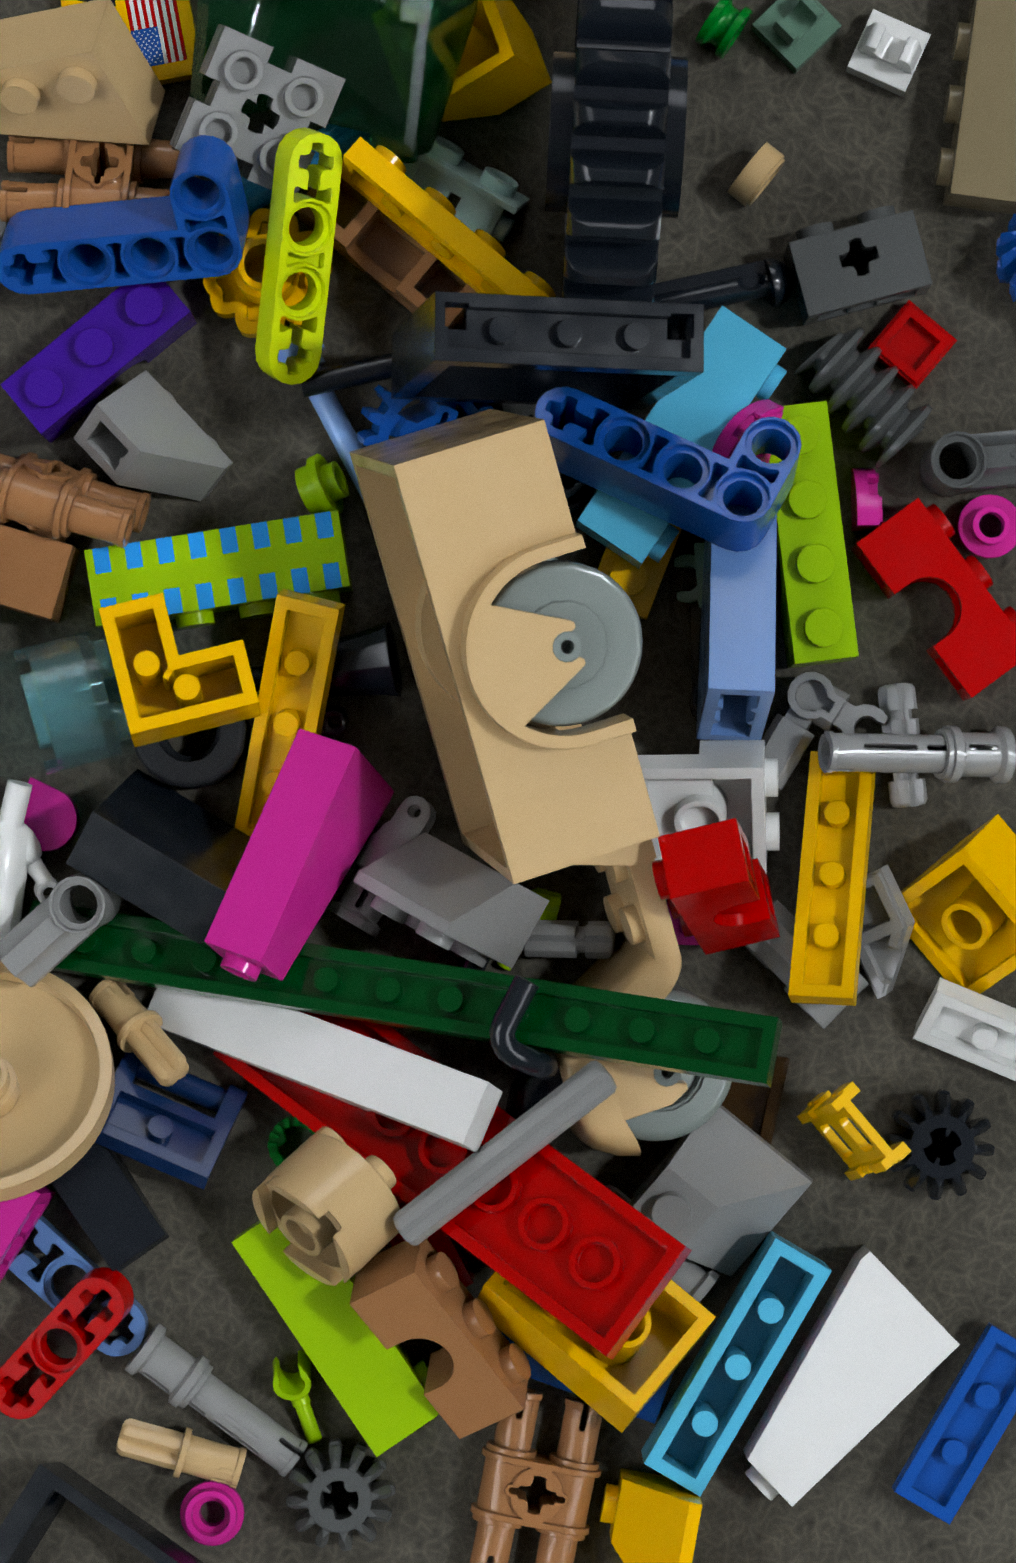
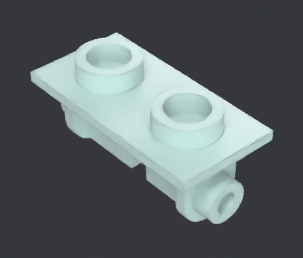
[402,135,529,242]

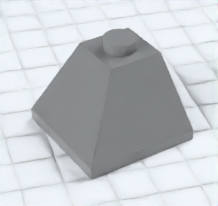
[630,1105,813,1276]

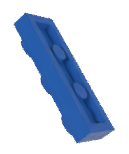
[892,1322,1016,1525]

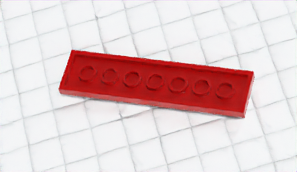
[213,1011,692,1360]

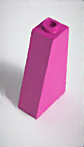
[204,728,394,982]

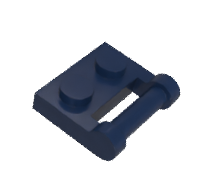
[94,1052,249,1190]

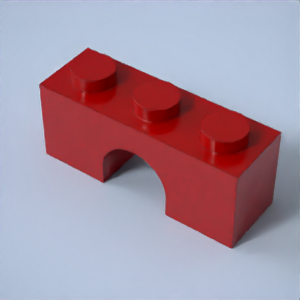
[851,498,1016,701]
[652,818,780,955]

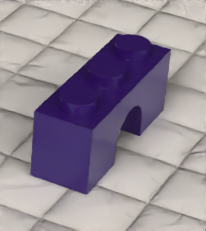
[0,282,197,443]

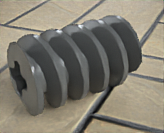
[794,327,933,469]

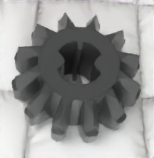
[286,1438,396,1551]

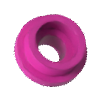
[957,494,1016,559]
[180,1480,245,1546]

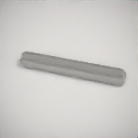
[393,1060,617,1246]

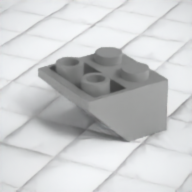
[353,832,549,969]

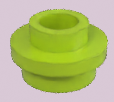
[295,454,349,514]

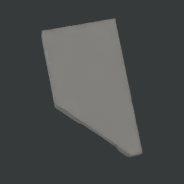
[860,864,915,999]

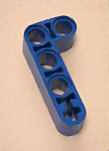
[0,135,250,294]
[534,386,802,552]

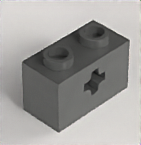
[784,205,933,326]

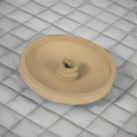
[0,961,115,1202]

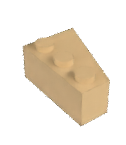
[0,0,165,145]

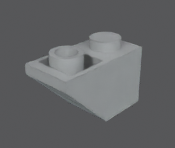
[73,370,233,501]

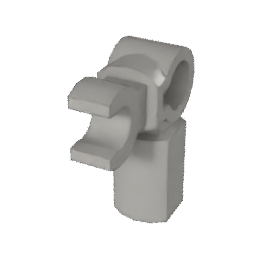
[761,672,888,791]

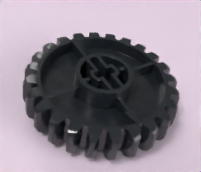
[545,0,688,302]

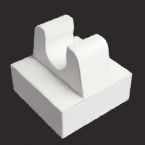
[845,9,931,97]

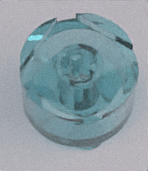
[13,631,131,775]

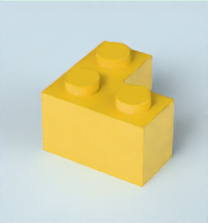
[98,593,261,747]

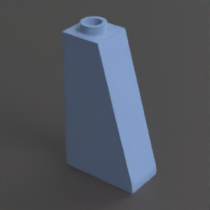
[696,505,777,740]

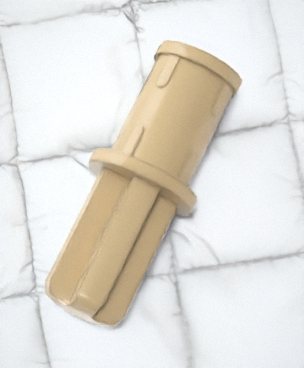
[89,979,189,1087]
[116,1418,247,1489]

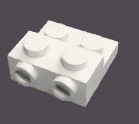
[638,740,780,875]

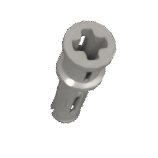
[818,725,1016,784]
[124,1323,308,1477]

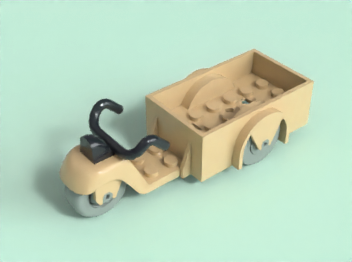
[349,409,732,1156]

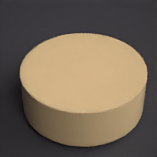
[728,142,785,206]

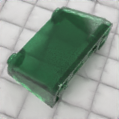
[190,0,478,164]

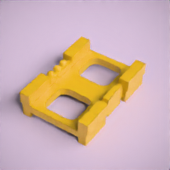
[796,1081,911,1181]

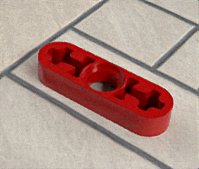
[0,1267,134,1419]

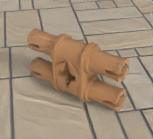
[0,135,201,222]
[0,452,151,548]
[470,1387,602,1563]

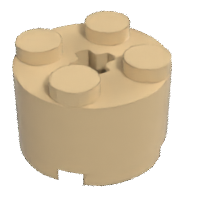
[252,1126,400,1286]

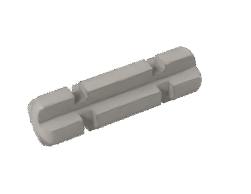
[878,683,928,808]
[522,920,616,959]

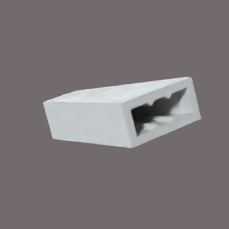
[743,1245,960,1507]

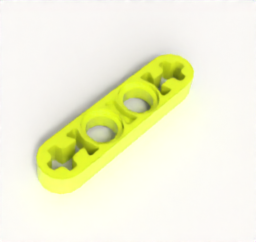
[255,127,343,385]

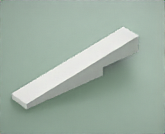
[147,988,503,1153]

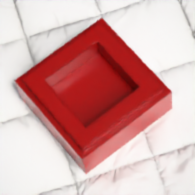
[867,300,957,389]

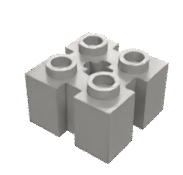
[169,24,346,193]

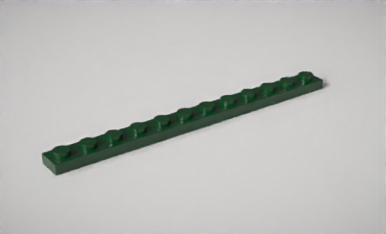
[29,900,783,1088]

